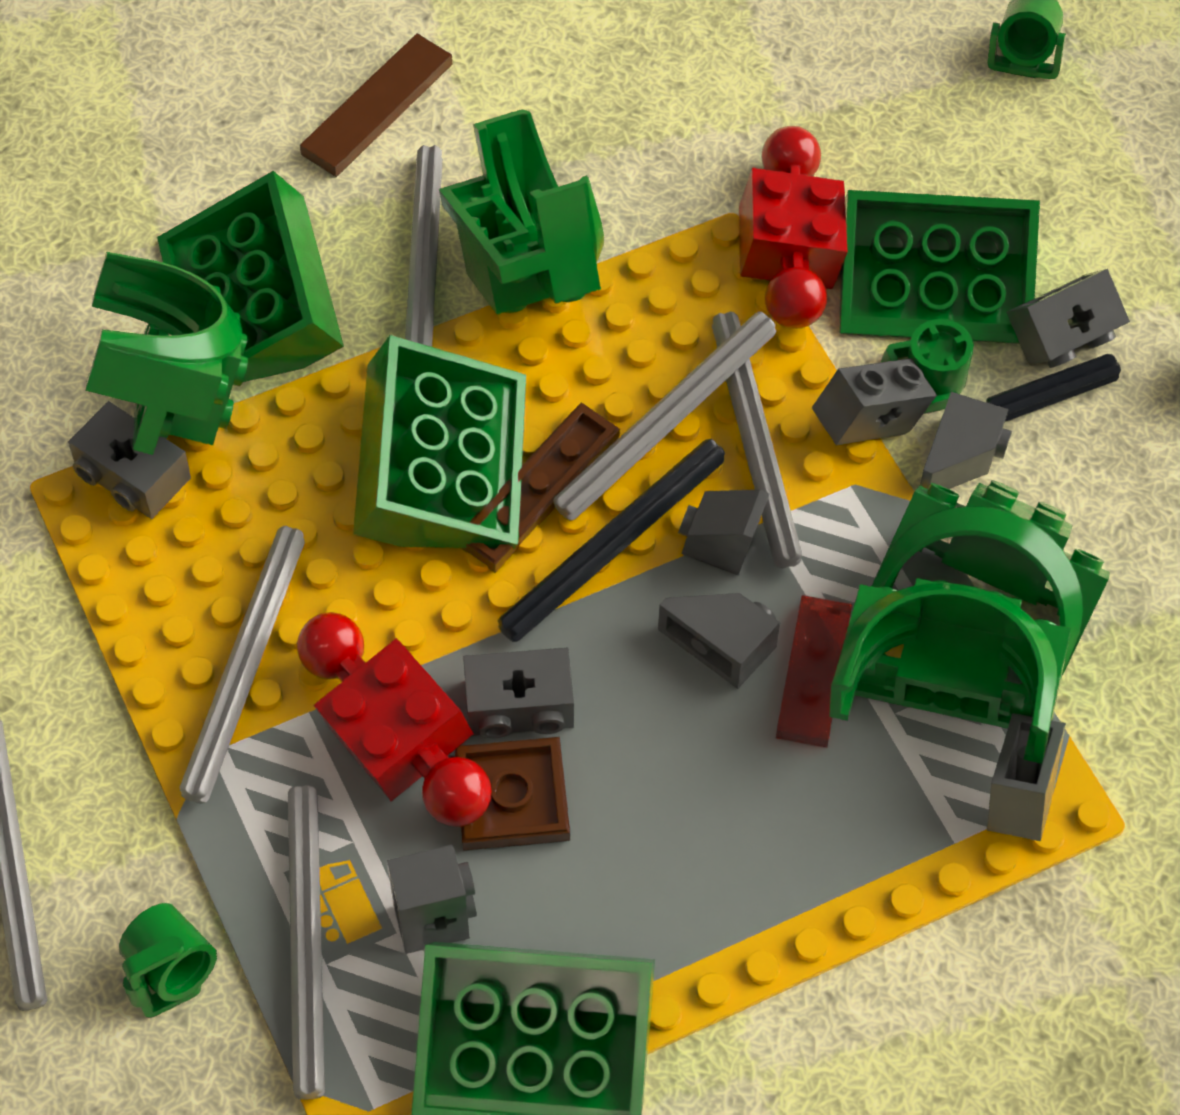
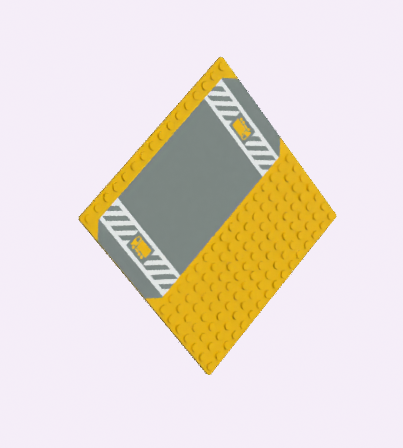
[30,213,1125,1115]

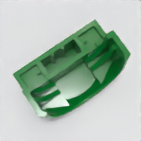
[439,109,604,314]
[85,252,248,455]
[871,480,1110,678]
[829,578,1071,764]

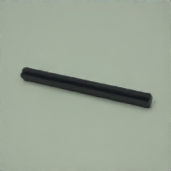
[498,439,725,642]

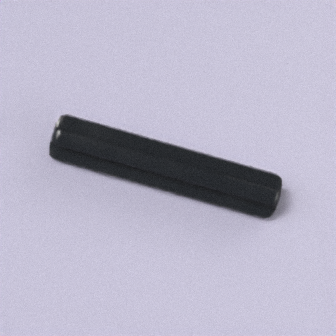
[986,354,1121,422]

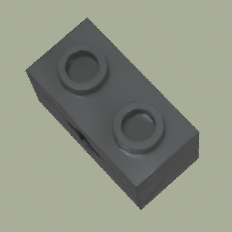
[1006,269,1130,368]
[812,358,937,445]
[68,401,191,519]
[463,647,574,739]
[387,844,477,954]

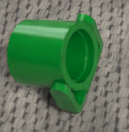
[987,0,1066,79]
[881,319,974,414]
[119,903,217,1018]

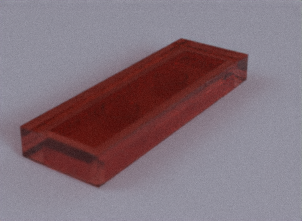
[775,595,852,748]

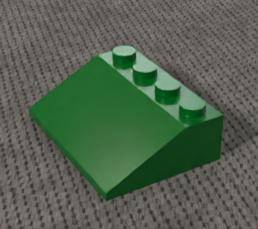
[157,171,344,382]
[840,190,1040,344]
[353,335,526,549]
[412,942,655,1115]

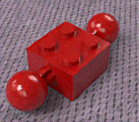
[739,126,848,329]
[297,612,492,827]

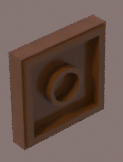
[454,737,570,851]

